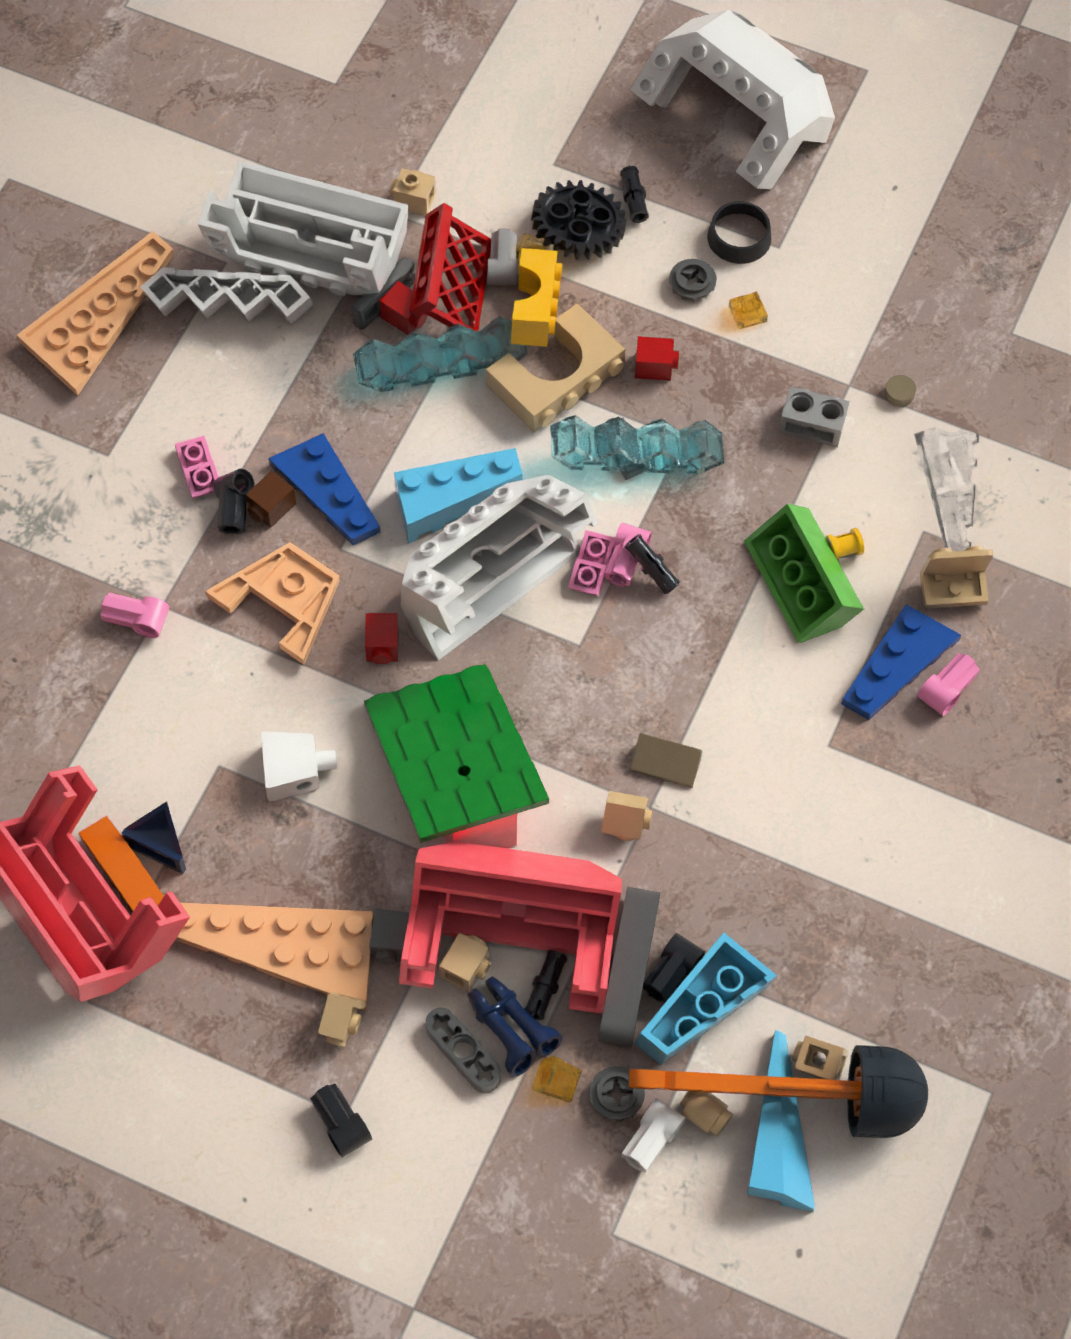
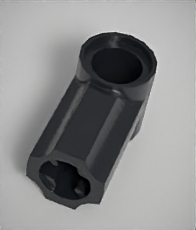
[214,468,255,534]
[643,933,705,1003]
[310,1083,372,1158]

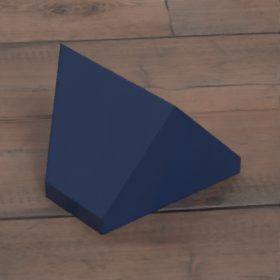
[121,801,186,874]

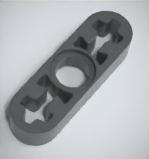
[426,1008,500,1093]

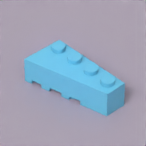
[394,448,523,544]
[634,932,777,1065]

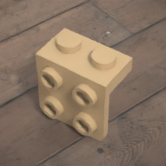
[920,546,993,609]

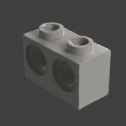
[779,387,850,447]

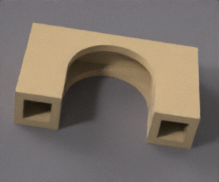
[486,303,625,432]

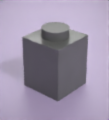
[369,908,409,964]

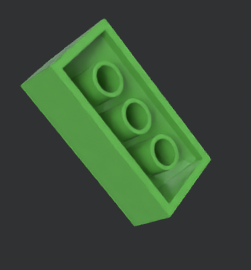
[744,504,864,643]

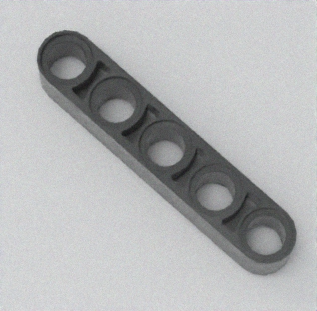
[598,886,660,1048]

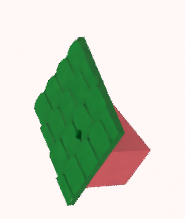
[364,664,549,848]

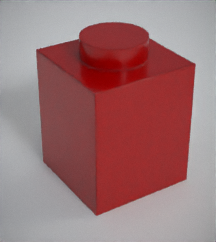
[380,281,428,336]
[635,336,679,381]
[365,613,399,664]

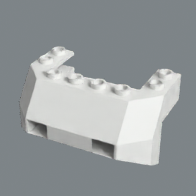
[630,10,835,190]
[198,161,408,296]
[400,475,598,661]

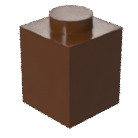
[246,470,296,528]

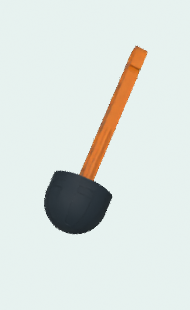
[628,1045,928,1138]

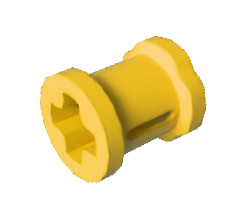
[825,528,865,560]

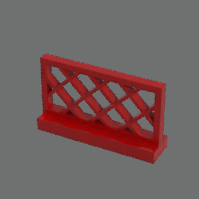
[409,203,491,340]

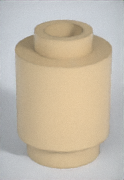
[680,1091,733,1136]

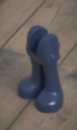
[467,976,563,1077]

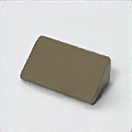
[630,733,702,788]

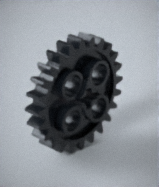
[531,180,627,260]

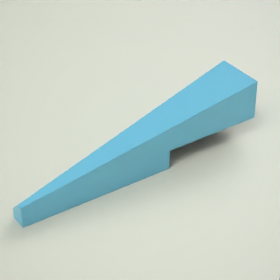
[747,1030,815,1212]

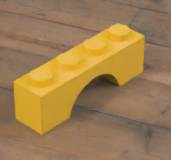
[511,248,562,347]

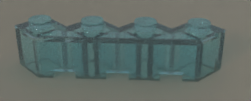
[353,316,528,392]
[550,415,725,474]

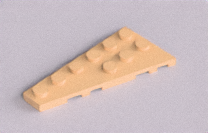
[17,231,174,396]
[175,903,374,1011]

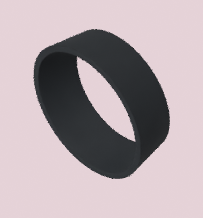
[707,201,772,264]

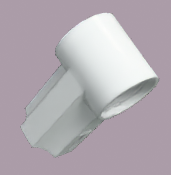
[621,1098,686,1173]

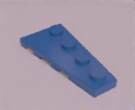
[268,433,380,545]

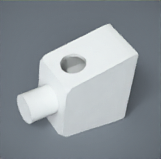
[261,731,337,802]

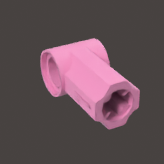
[605,523,652,587]
[100,593,169,638]
[917,653,980,716]

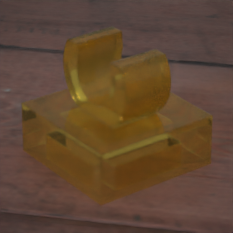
[729,291,768,329]

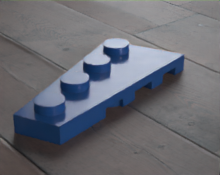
[841,604,961,720]

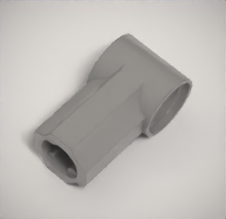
[487,228,518,286]

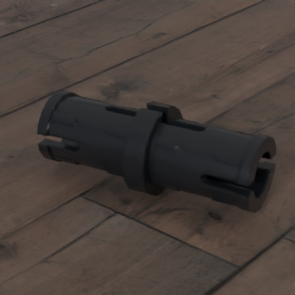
[620,166,649,223]
[625,534,680,594]
[524,950,568,1020]

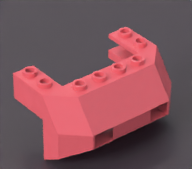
[0,765,190,1002]
[399,841,622,1014]

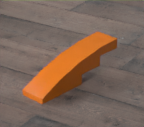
[78,816,164,913]

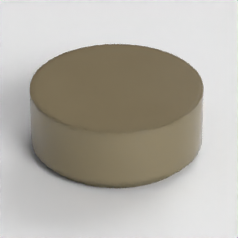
[885,375,916,406]

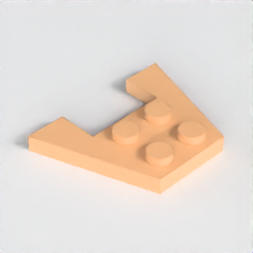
[205,542,340,665]

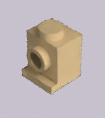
[318,992,367,1047]
[792,1035,849,1080]

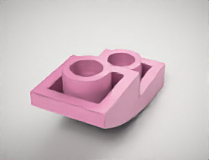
[175,436,218,499]
[568,530,615,596]

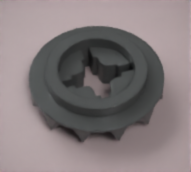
[669,259,717,302]
[589,1066,645,1122]

